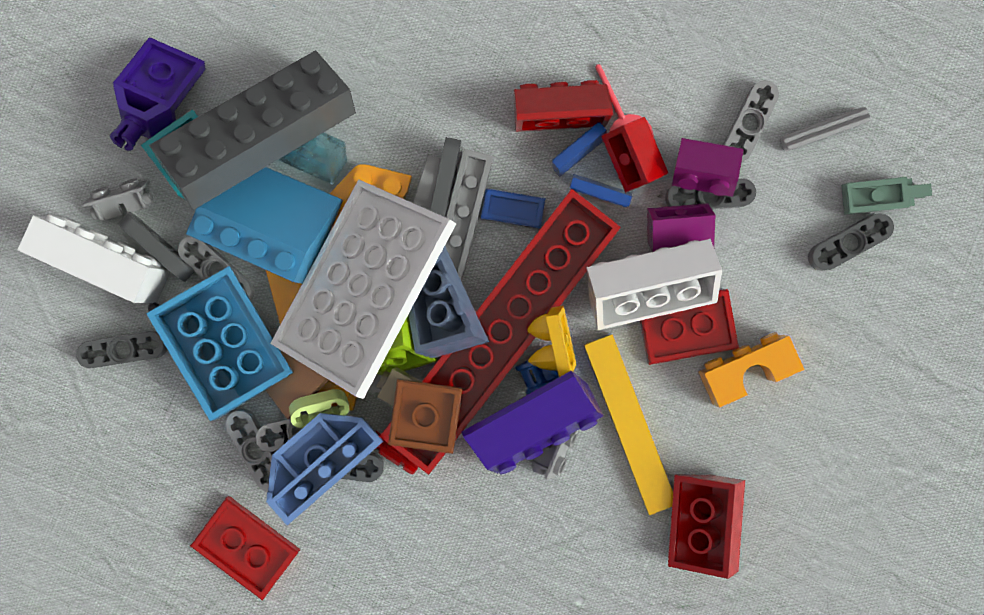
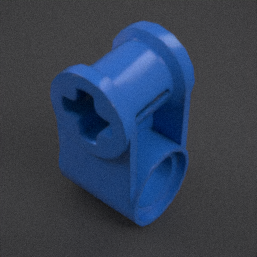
[515,361,575,395]

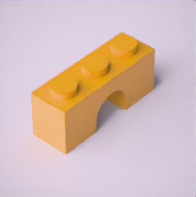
[698,332,805,408]

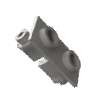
[83,178,154,221]
[532,431,578,479]

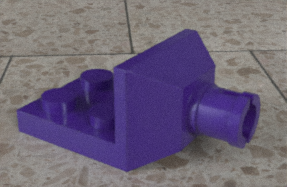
[110,37,206,151]

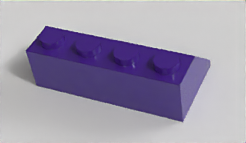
[461,371,604,475]

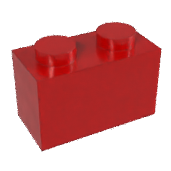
[601,117,669,193]

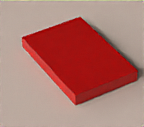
[640,289,739,365]
[190,496,301,601]

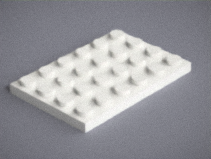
[270,179,456,399]

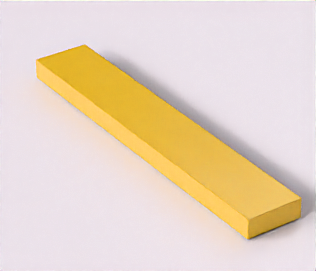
[584,334,673,515]

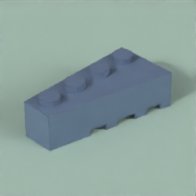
[408,246,489,358]

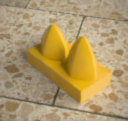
[527,306,576,377]

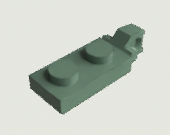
[841,177,932,215]

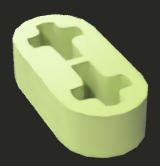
[289,389,349,429]

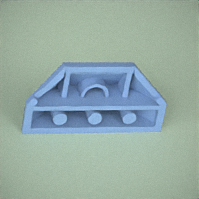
[266,413,383,525]

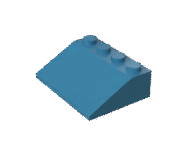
[186,167,343,284]
[146,266,293,421]

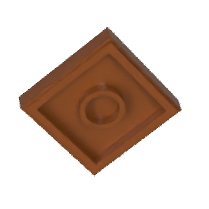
[388,379,462,454]

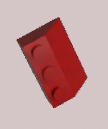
[514,80,613,132]
[668,474,745,579]

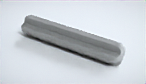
[780,107,870,152]

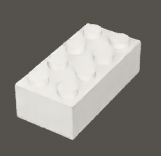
[17,213,170,303]
[587,239,722,330]

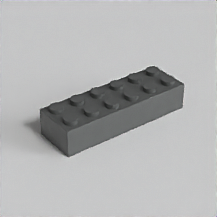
[149,50,356,210]

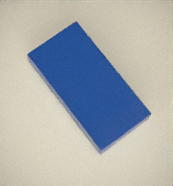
[552,122,607,177]
[570,174,632,208]
[481,188,546,229]

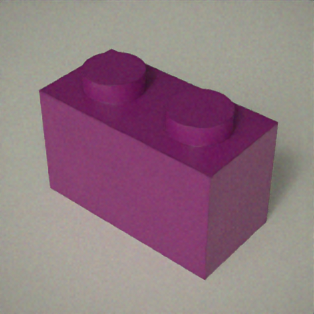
[671,138,744,197]
[647,203,716,252]

